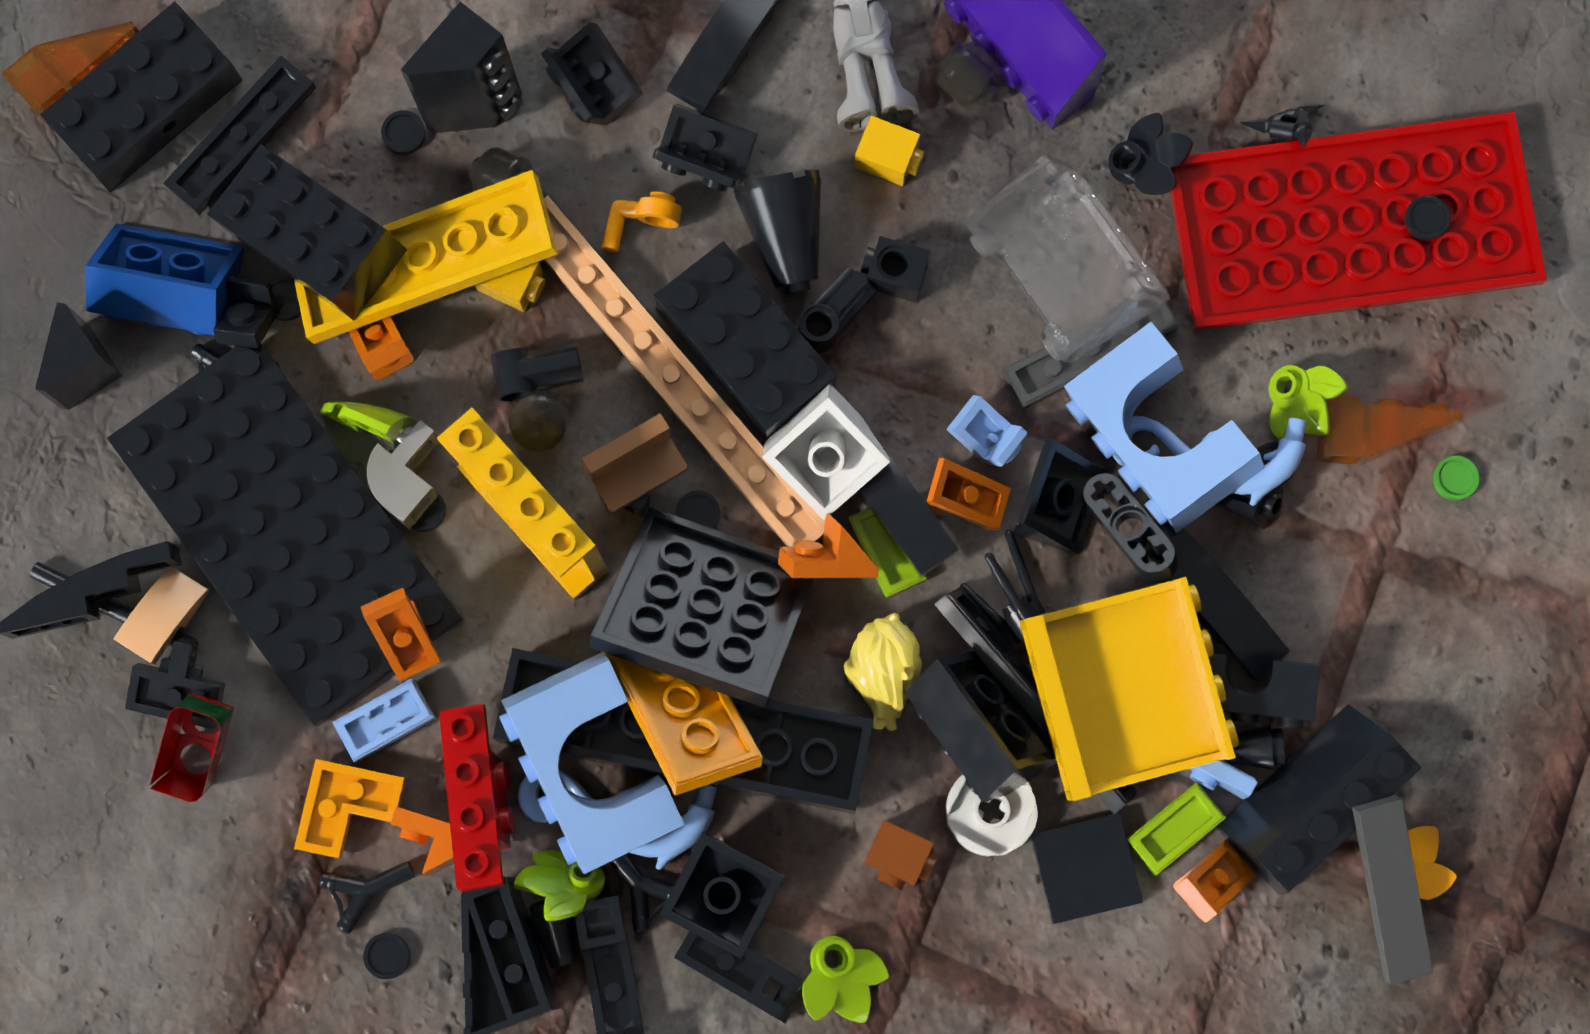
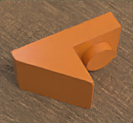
[349,316,414,381]
[927,458,1011,531]
[778,513,879,578]
[361,588,441,682]
[390,806,454,875]
[1173,840,1256,923]

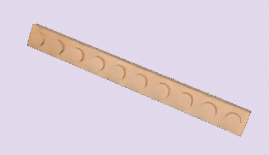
[544,196,825,547]

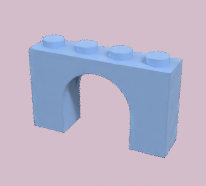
[1064,322,1265,533]
[499,653,684,874]

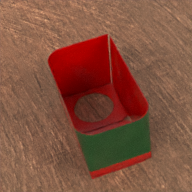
[150,693,234,802]

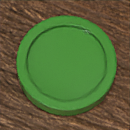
[1433,456,1479,501]

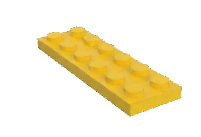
[294,170,558,344]

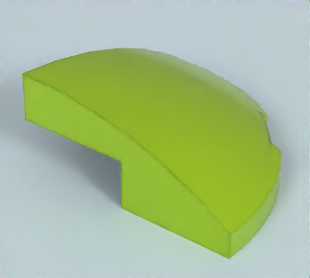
[320,402,416,443]

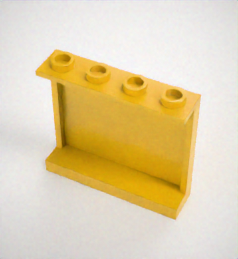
[437,407,609,601]
[1019,577,1238,801]

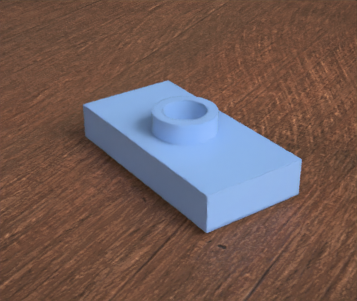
[332,678,436,763]
[1189,760,1257,799]

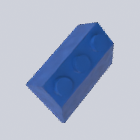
[85,223,244,335]

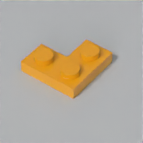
[294,759,407,859]

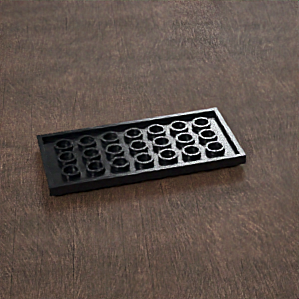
[107,344,463,726]

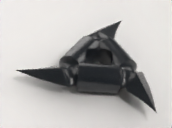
[1240,105,1325,148]

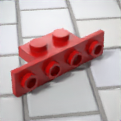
[439,704,516,892]

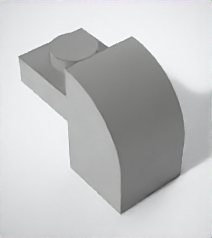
[367,420,439,530]

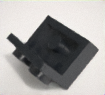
[541,22,644,125]
[652,104,758,191]

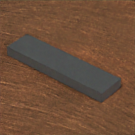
[1002,288,1180,410]
[1352,795,1433,985]

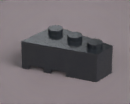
[461,877,561,1034]

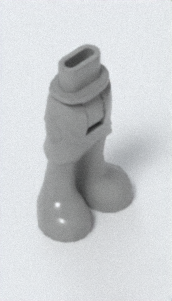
[833,0,920,132]

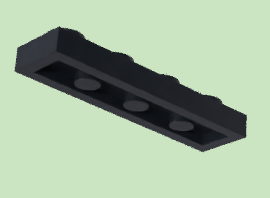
[163,55,316,215]

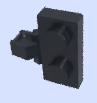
[125,637,225,729]

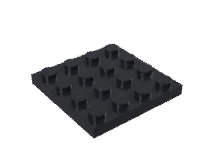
[589,507,815,708]

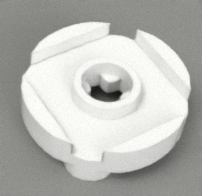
[946,774,1038,857]

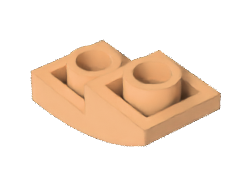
[113,567,210,664]

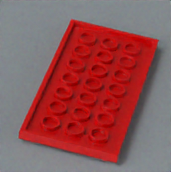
[1170,111,1547,332]

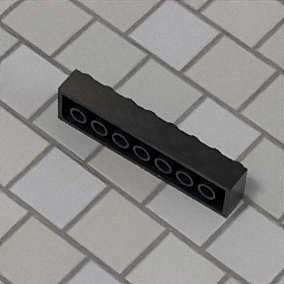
[493,648,873,814]

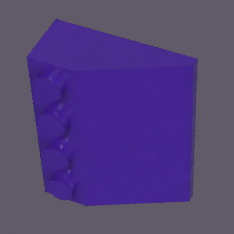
[944,0,1107,129]

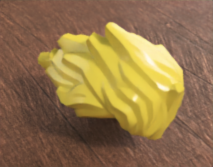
[843,613,922,731]

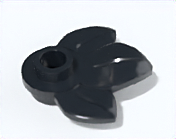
[1108,113,1193,195]

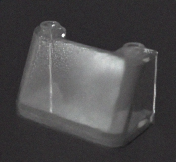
[964,154,1170,363]

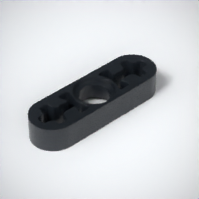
[1083,473,1179,583]

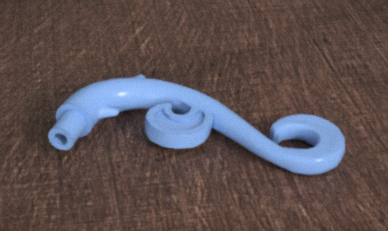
[1112,416,1307,506]
[518,770,717,870]

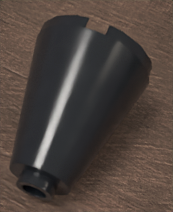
[733,169,821,295]

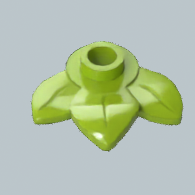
[1268,365,1348,440]
[514,850,605,921]
[802,936,889,1023]

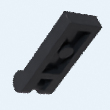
[674,931,804,1024]

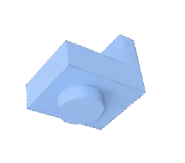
[946,395,1027,467]

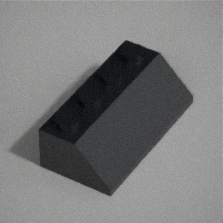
[400,1,522,133]
[1216,704,1422,895]

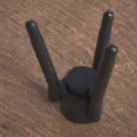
[960,530,1046,643]

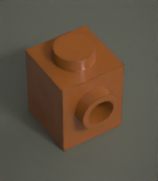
[864,820,937,891]

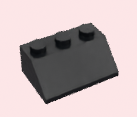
[904,651,1057,802]

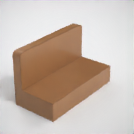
[582,413,687,513]

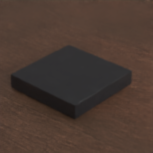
[1030,813,1143,925]

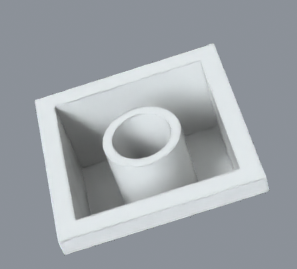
[762,383,890,520]

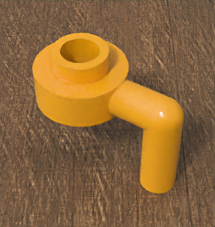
[601,192,683,253]

